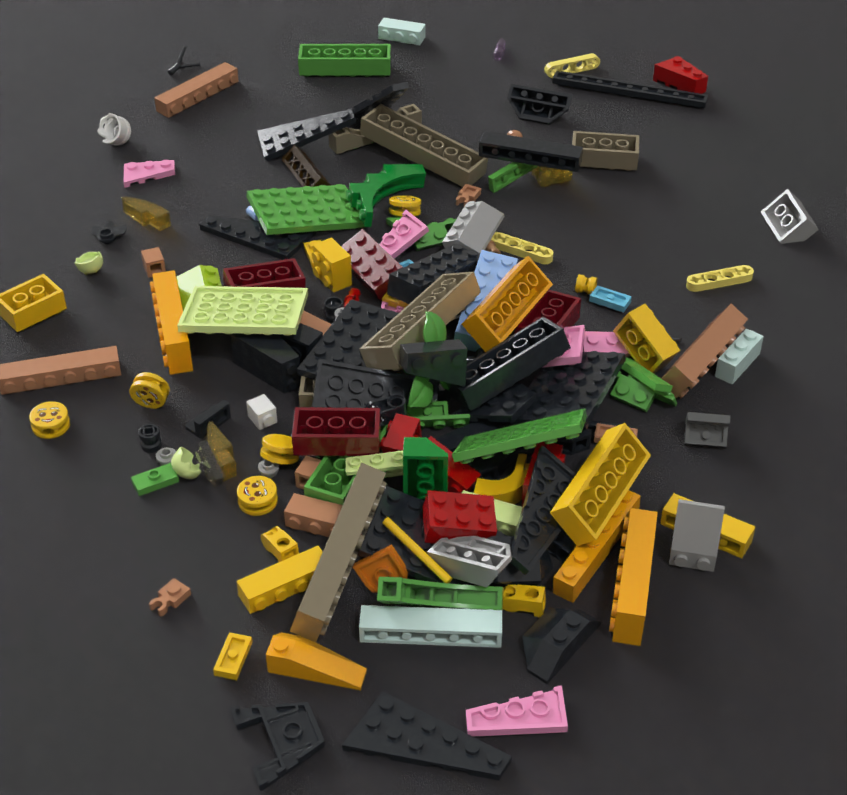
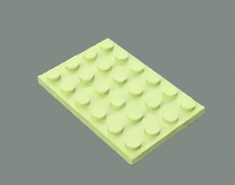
[177,286,308,336]

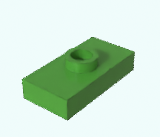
[131,463,179,496]

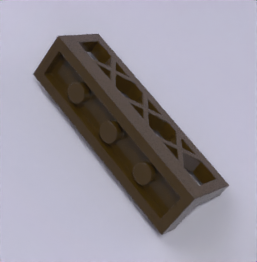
[282,145,331,187]

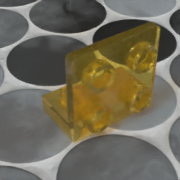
[530,166,573,186]

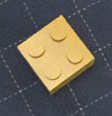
[312,237,352,293]

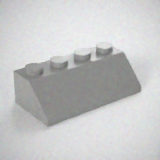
[442,201,505,255]

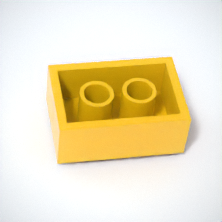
[0,274,67,332]
[613,303,681,373]

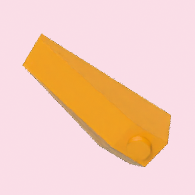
[266,632,367,690]

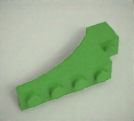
[377,577,504,611]

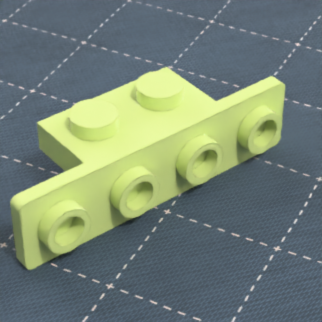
[346,451,403,478]

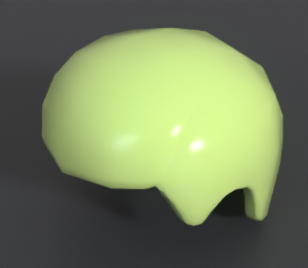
[75,251,103,274]
[171,447,201,479]

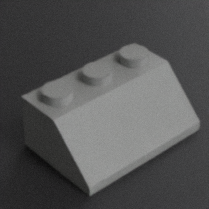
[761,189,819,244]

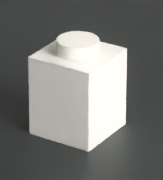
[246,394,277,430]

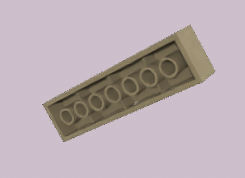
[360,104,488,187]
[359,272,481,371]
[290,463,387,642]

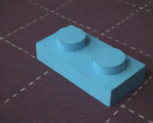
[589,285,632,313]

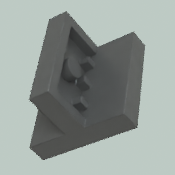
[684,412,731,448]

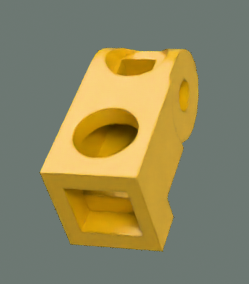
[261,526,299,562]
[503,584,546,617]

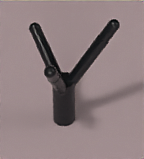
[168,46,200,76]

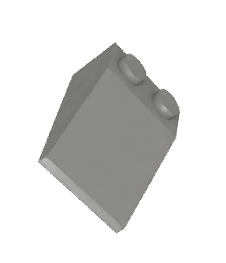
[669,499,725,572]

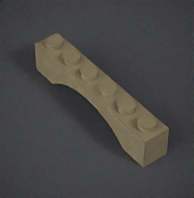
[329,104,422,154]

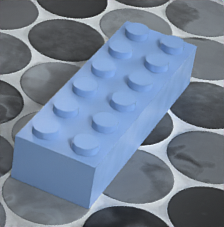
[454,250,518,352]

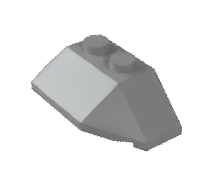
[427,536,512,587]

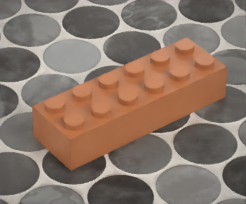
[661,304,748,398]

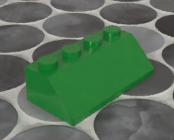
[403,437,448,501]

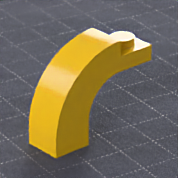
[474,453,530,505]

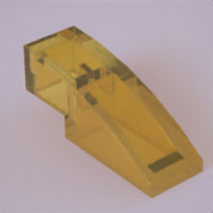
[122,196,171,231]
[207,421,237,482]

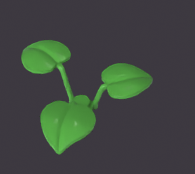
[403,311,449,407]

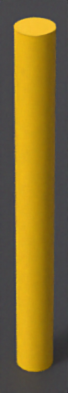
[382,517,453,583]

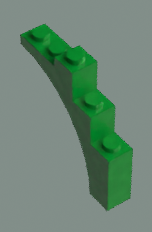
[346,164,426,227]

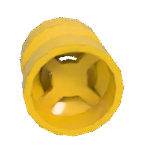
[575,274,597,295]

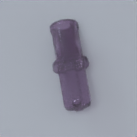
[493,38,506,61]

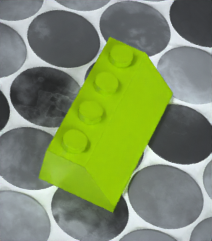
[176,265,222,311]

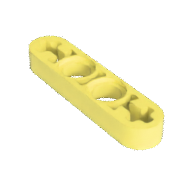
[544,53,600,78]
[491,232,553,264]
[686,265,754,292]

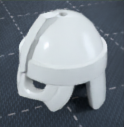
[97,113,131,145]

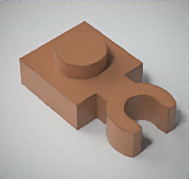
[456,184,481,207]
[149,578,191,617]

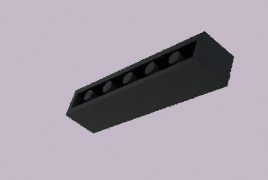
[479,131,583,172]

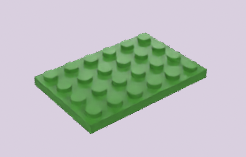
[246,184,366,235]
[452,408,587,464]

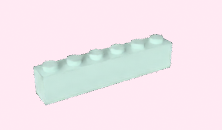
[359,605,502,648]

